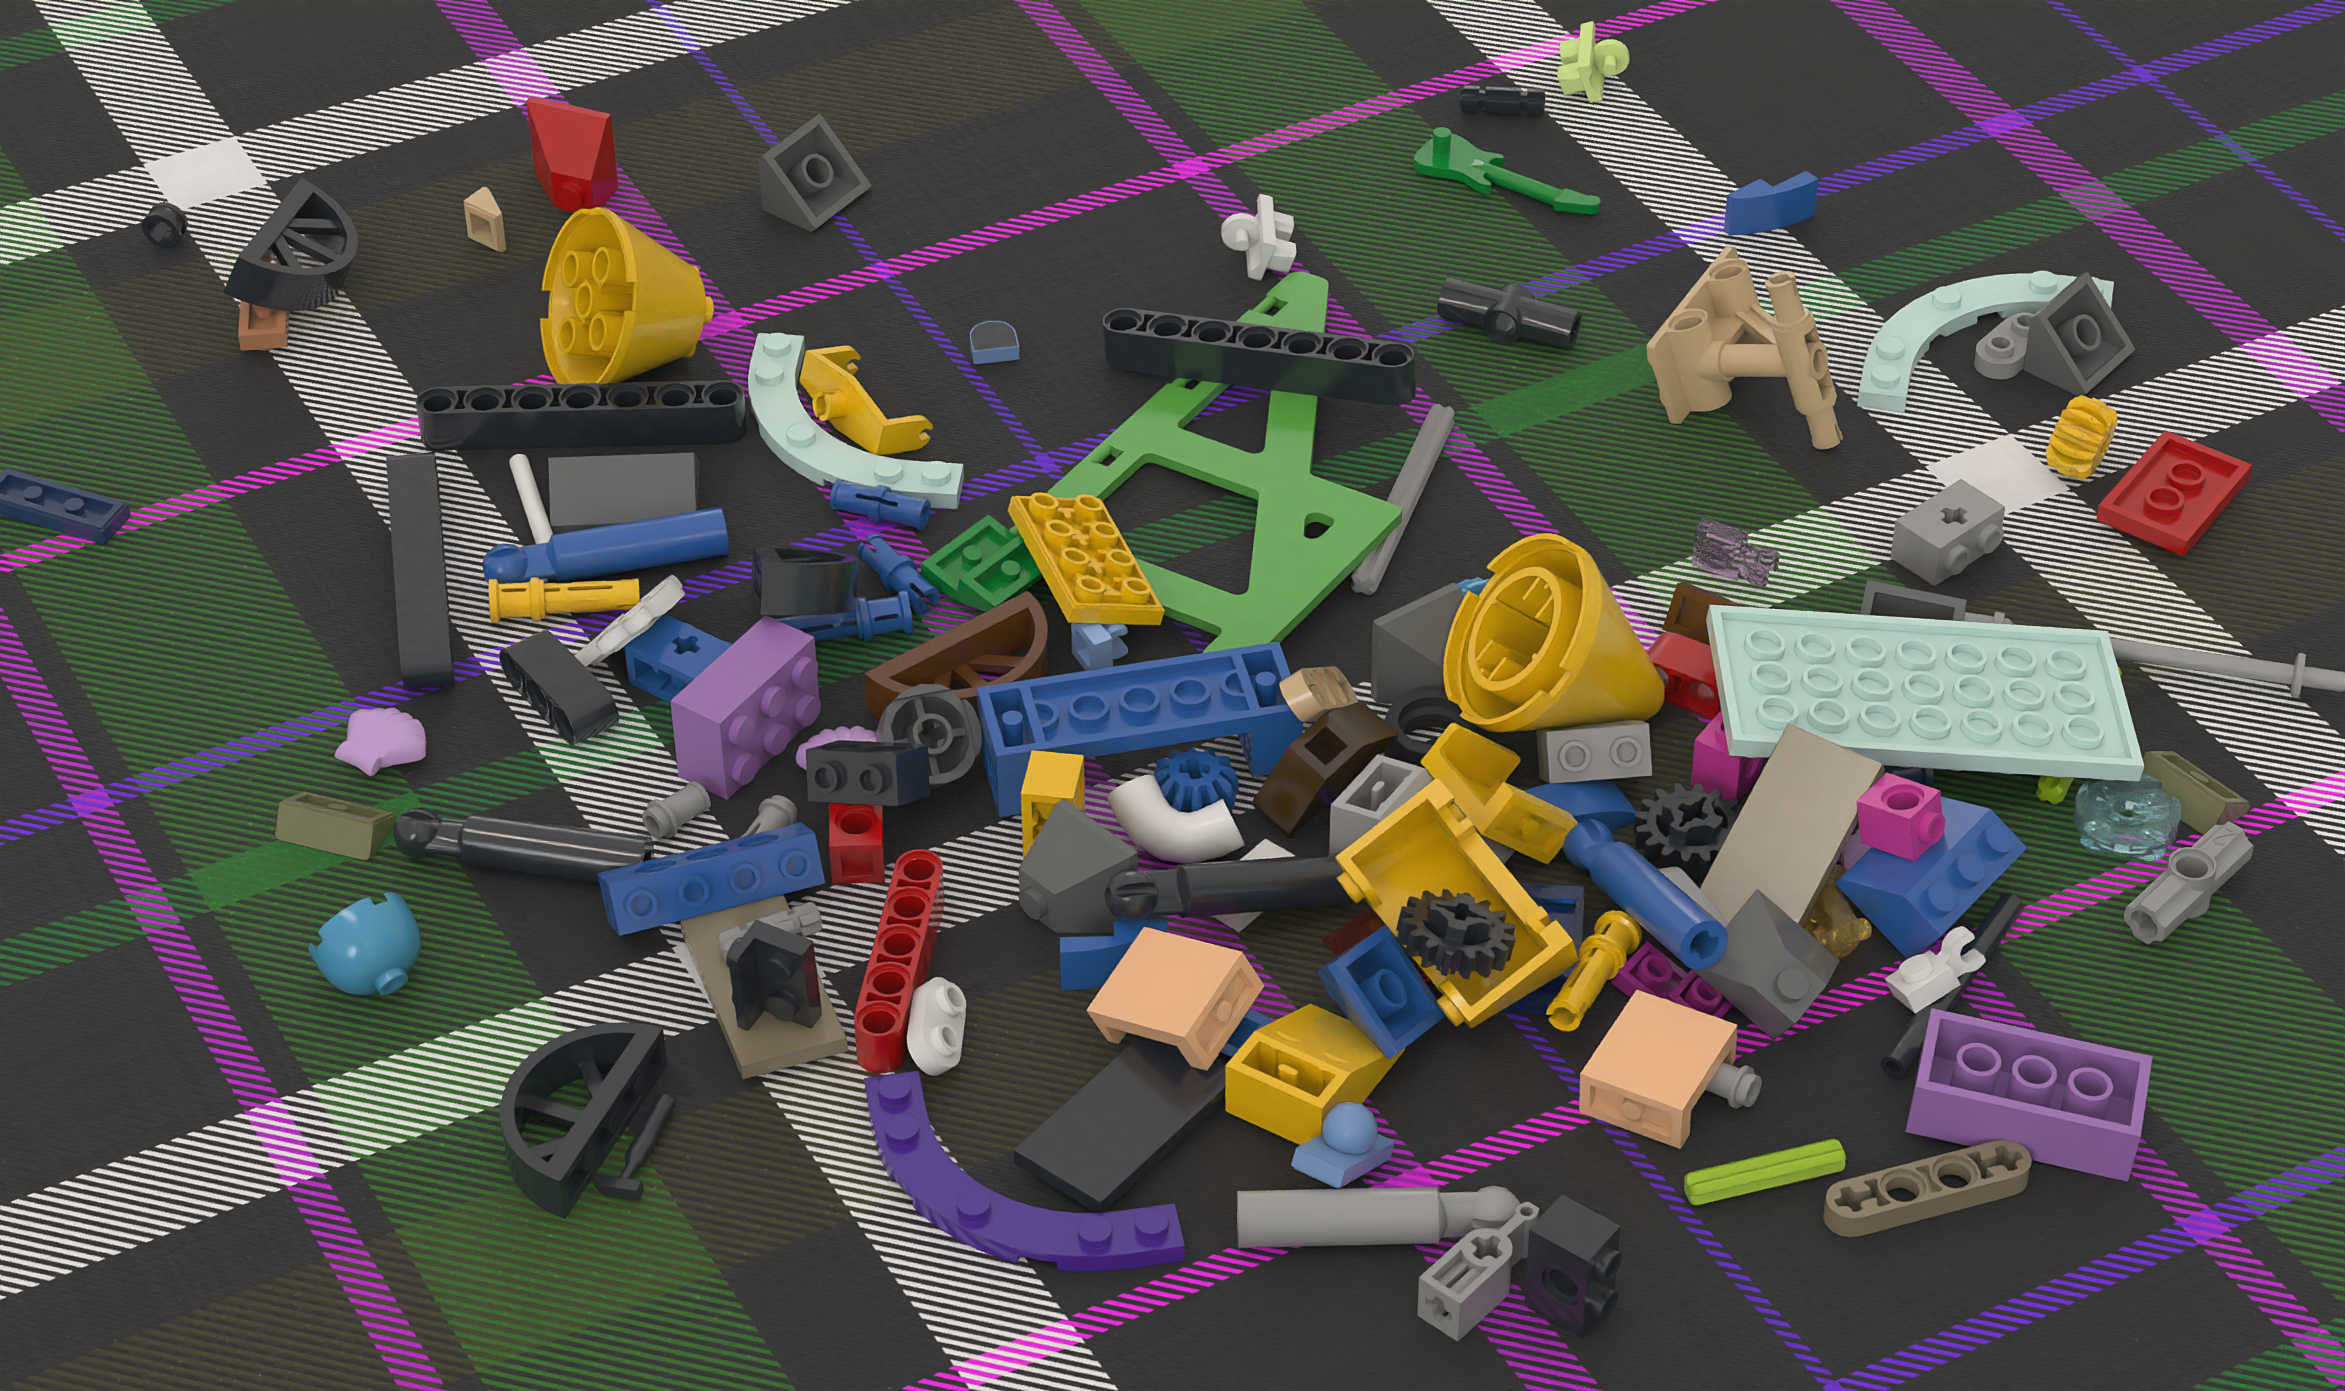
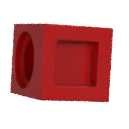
[829,803,885,884]

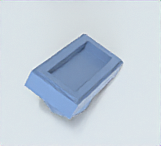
[1291,1102,1395,1189]

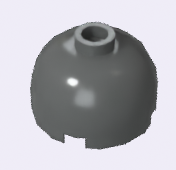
[876,684,982,789]

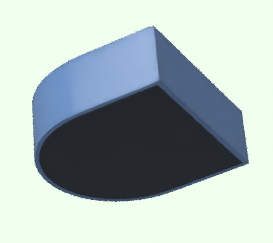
[970,321,1020,364]

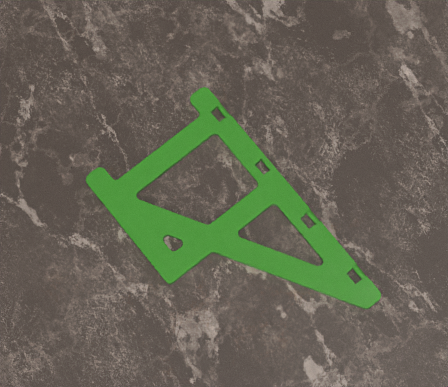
[1009,271,1402,653]

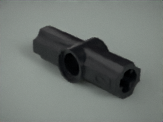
[1437,277,1582,351]

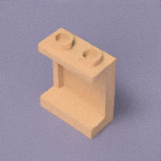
[1086,927,1264,1071]
[1579,990,1737,1149]

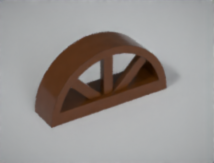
[864,591,1049,720]

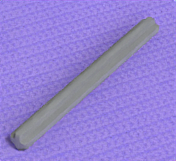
[1351,404,1455,596]

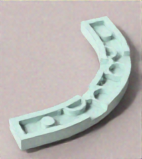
[1857,271,2114,412]
[748,333,964,509]

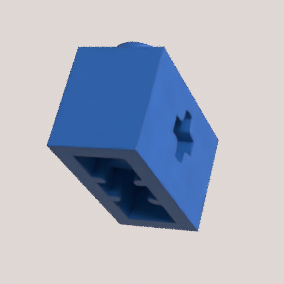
[625,614,733,703]

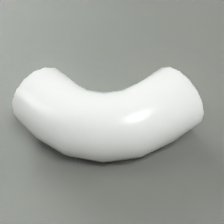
[1107,775,1245,864]

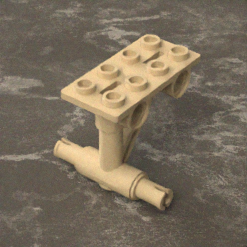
[1647,247,1843,449]

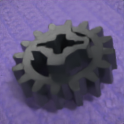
[1634,783,1740,879]
[1396,889,1516,979]

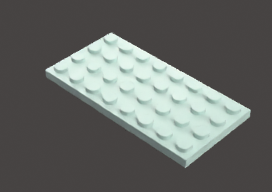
[1706,605,2144,781]

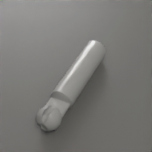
[1237,1185,1520,1248]

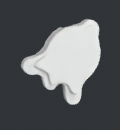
[574,575,685,667]

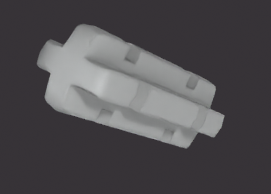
[718,902,822,960]

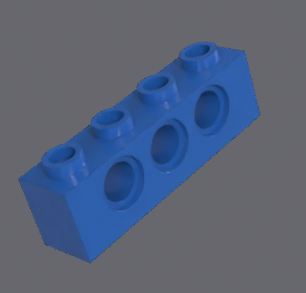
[597,822,825,936]

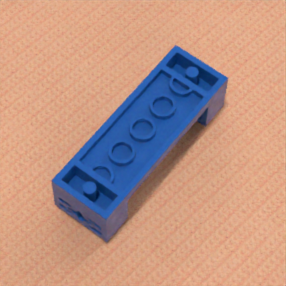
[977,642,1303,817]

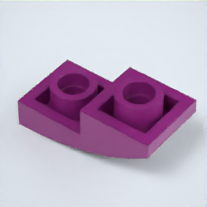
[1611,941,1734,1019]

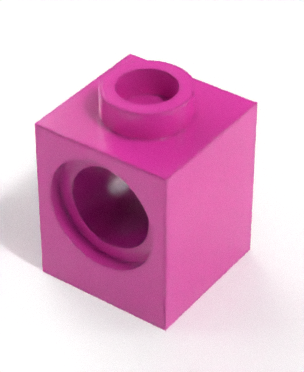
[1691,711,1763,802]
[1856,773,1945,862]

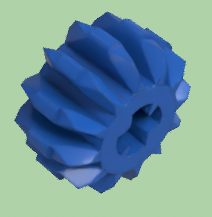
[1153,745,1239,815]

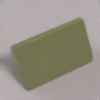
[2131,751,2251,835]
[275,791,396,860]

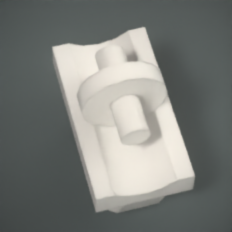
[1221,194,1296,281]

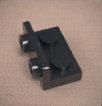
[726,919,822,1031]

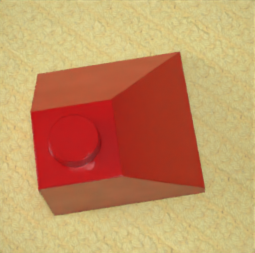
[526,96,618,212]

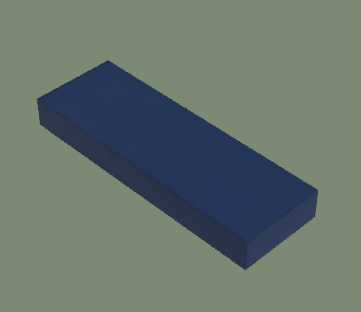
[0,468,131,545]

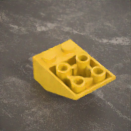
[1225,1004,1405,1145]

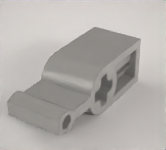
[1417,1201,1539,1342]

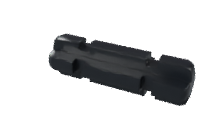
[1460,85,1546,115]

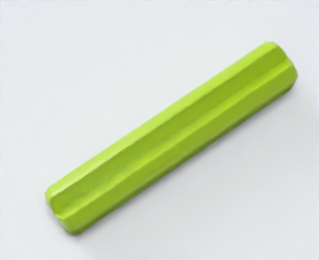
[1684,1139,1846,1206]

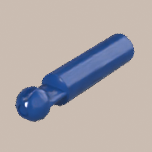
[482,507,729,584]
[1562,819,1728,970]

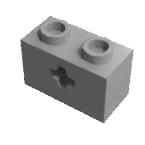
[1891,479,2005,586]
[1536,720,1652,783]

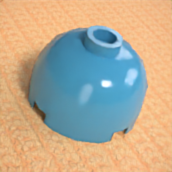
[308,892,421,995]

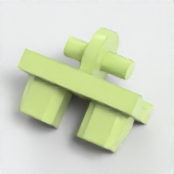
[1557,21,1629,103]

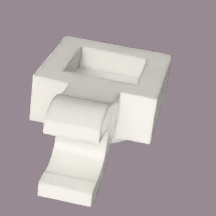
[1884,926,1986,1013]

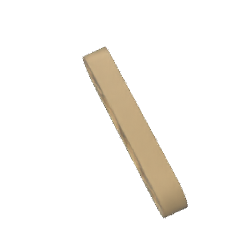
[1279,666,1358,722]

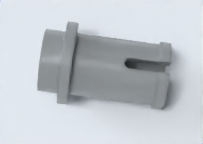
[642,781,711,839]
[741,795,798,837]
[1705,1062,1762,1108]

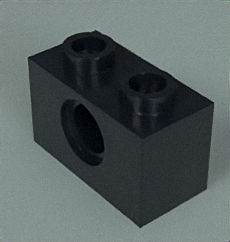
[1524,1195,1622,1338]

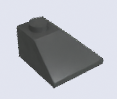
[1371,582,1464,704]
[1019,799,1138,933]
[1691,889,1840,1040]

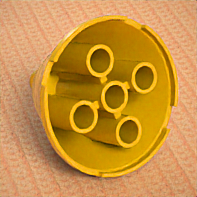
[540,207,714,385]

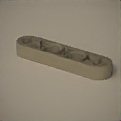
[1823,1140,2032,1237]

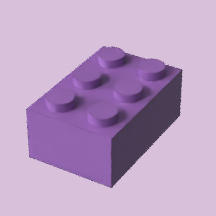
[670,615,821,800]

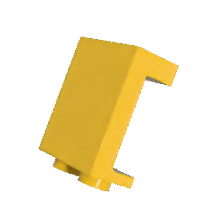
[1420,723,1578,865]

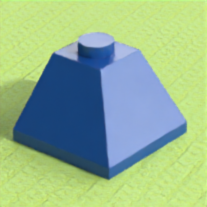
[1316,925,1446,1059]

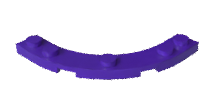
[864,1071,1185,1271]

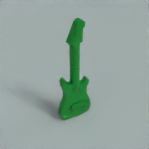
[1414,127,1601,214]

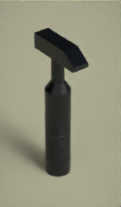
[592,1094,676,1200]

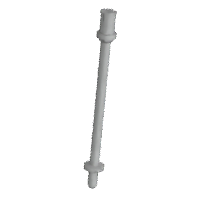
[1965,612,2345,698]

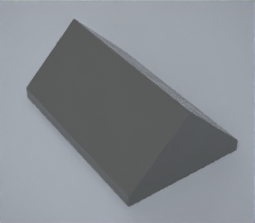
[548,453,699,533]

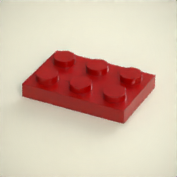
[2096,430,2252,556]

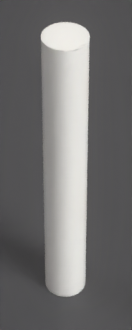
[509,454,553,544]

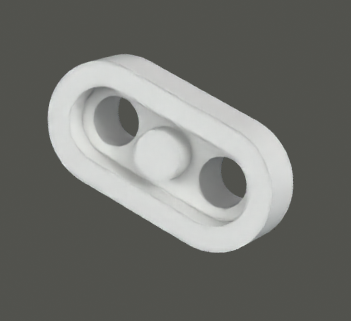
[907,977,966,1076]

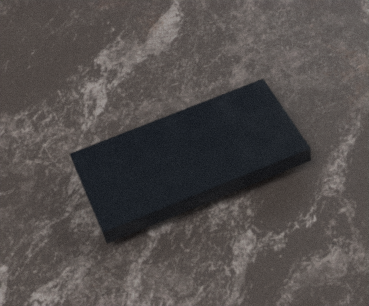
[1014,1036,1226,1213]

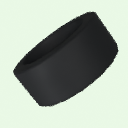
[1385,690,1482,770]

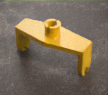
[799,345,933,456]

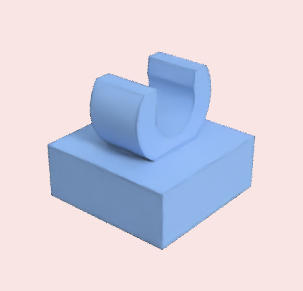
[1071,623,1128,671]

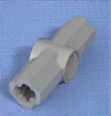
[2124,821,2254,945]

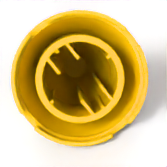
[1443,533,1664,732]

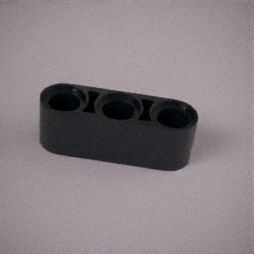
[499,630,619,745]

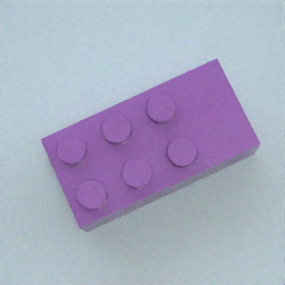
[1905,1008,2152,1182]

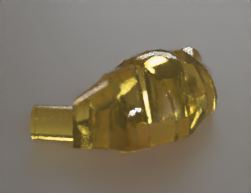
[1802,864,1871,958]

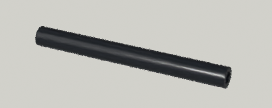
[1881,893,2024,1078]

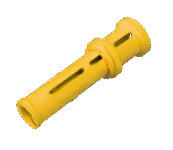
[489,577,640,624]
[1547,910,1642,1032]

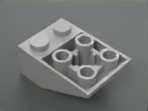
[1329,754,1516,864]

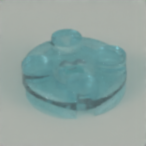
[2073,773,2181,861]

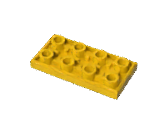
[1008,492,1165,625]

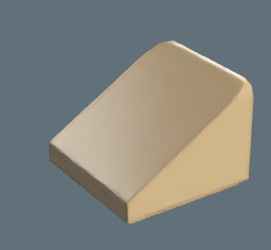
[464,187,506,253]

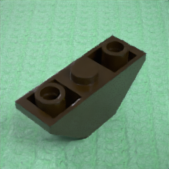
[1252,701,1399,838]

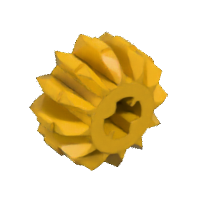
[2046,395,2118,480]

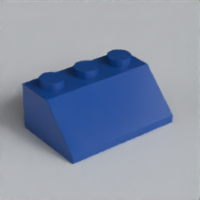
[1835,797,2027,959]

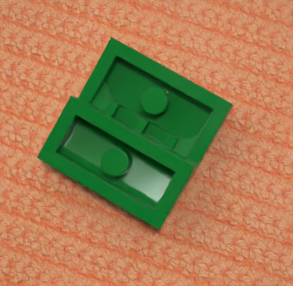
[920,514,1043,612]

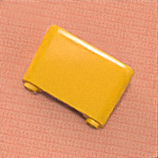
[1335,777,1579,1029]

